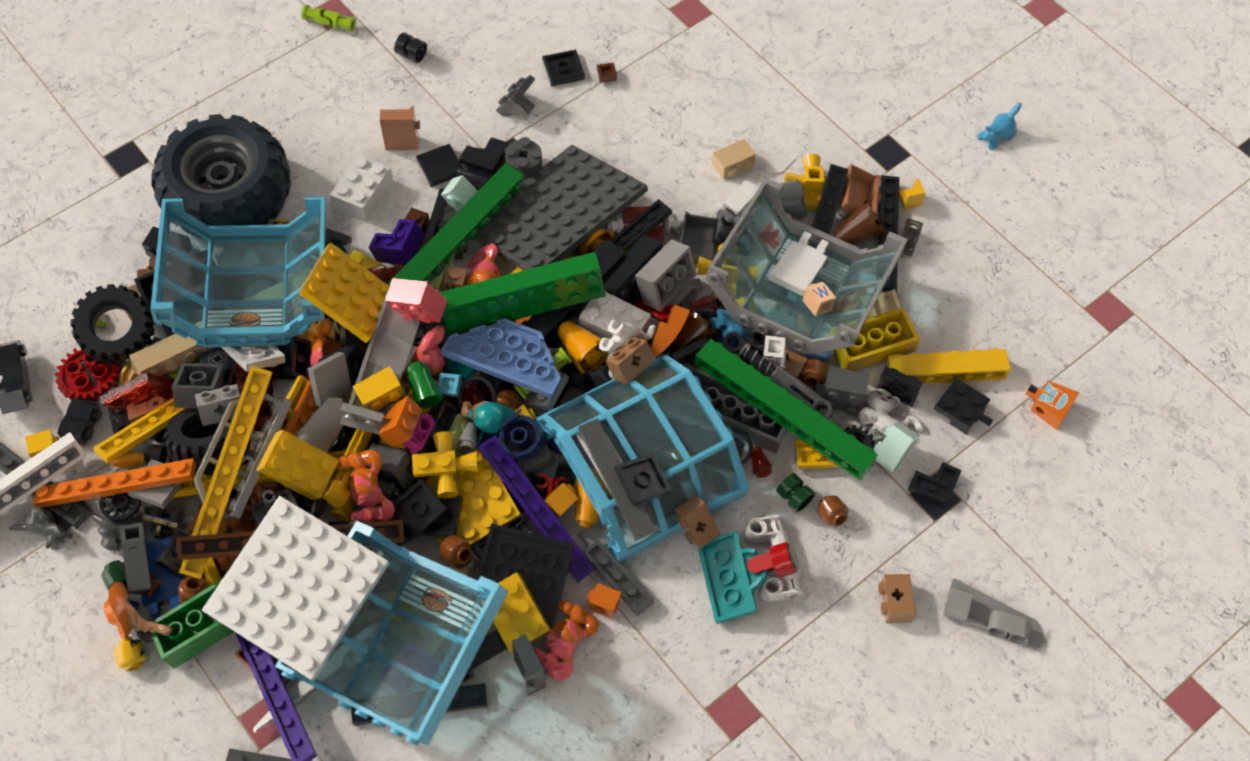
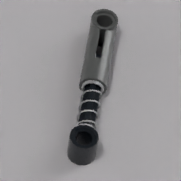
[723,332,834,420]

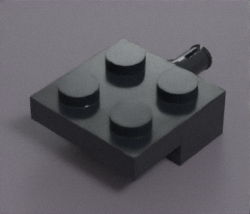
[934,378,994,435]

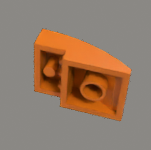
[650,305,690,358]

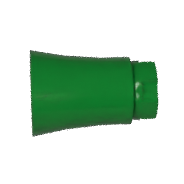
[407,361,443,409]

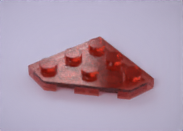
[100,372,174,409]

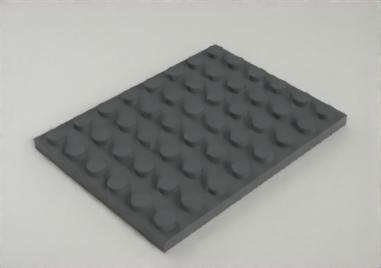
[474,145,648,270]

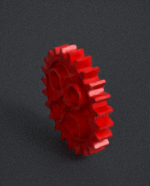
[55,348,123,402]

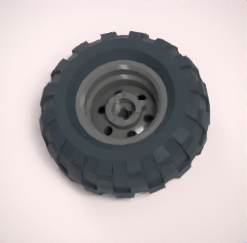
[151,114,291,240]

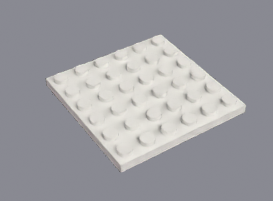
[202,496,390,681]

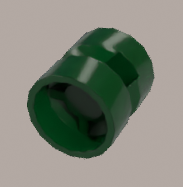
[776,473,816,512]

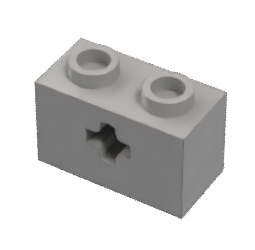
[195,384,240,426]

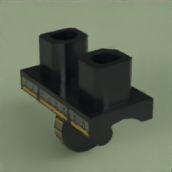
[141,505,186,539]

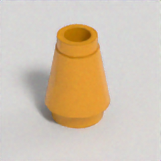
[112,450,145,469]

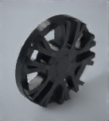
[99,492,141,522]

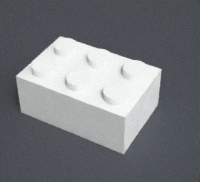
[330,154,393,221]
[579,292,651,339]

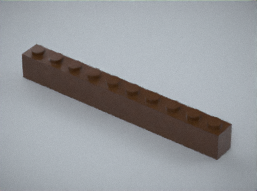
[176,520,404,561]

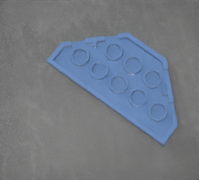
[440,318,561,399]

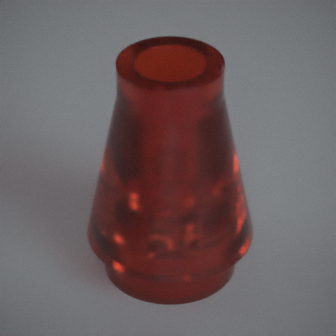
[751,446,772,478]

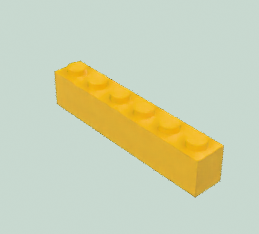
[885,348,1011,384]

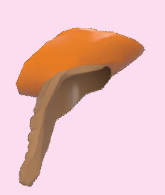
[103,582,173,639]

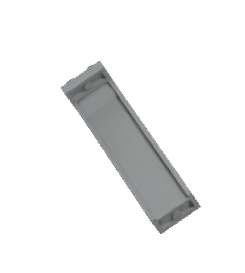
[340,291,421,434]

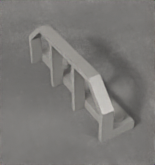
[193,393,292,520]

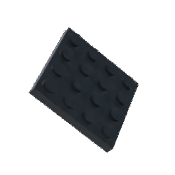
[469,523,575,629]

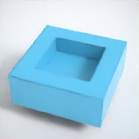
[437,373,462,397]

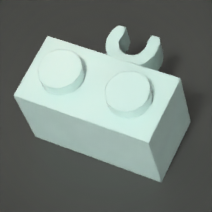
[441,175,478,212]
[873,422,919,472]

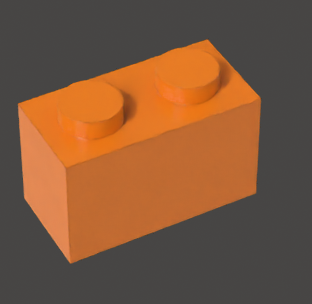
[378,396,422,448]

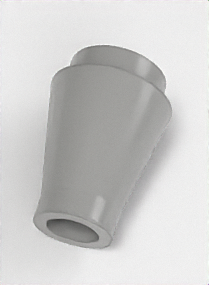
[457,422,478,454]

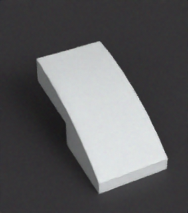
[763,336,786,374]

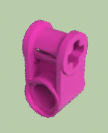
[400,414,434,455]

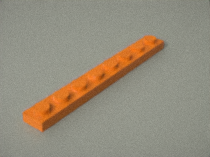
[32,458,197,508]

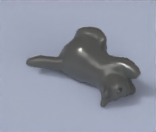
[9,508,73,550]
[91,513,146,551]

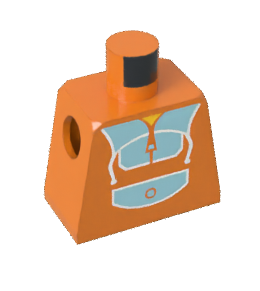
[1026,381,1079,430]

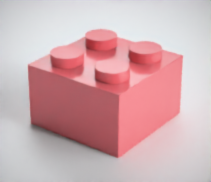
[385,278,447,324]

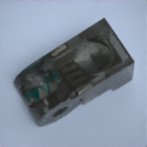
[902,218,923,257]

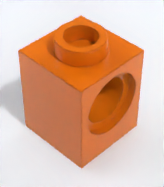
[587,583,621,619]

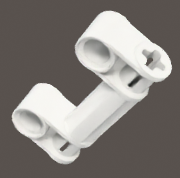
[745,514,803,602]

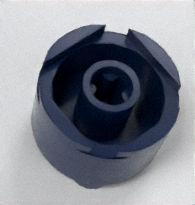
[499,415,545,462]

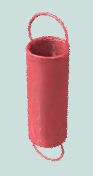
[690,296,714,309]

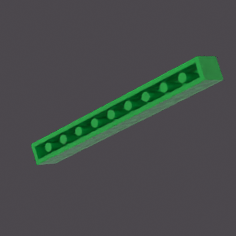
[388,163,524,286]
[695,339,878,481]

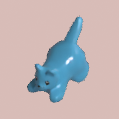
[977,103,1022,150]
[710,309,748,348]

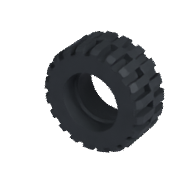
[70,284,155,365]
[164,408,250,476]

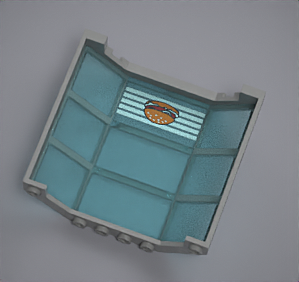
[705,177,908,354]

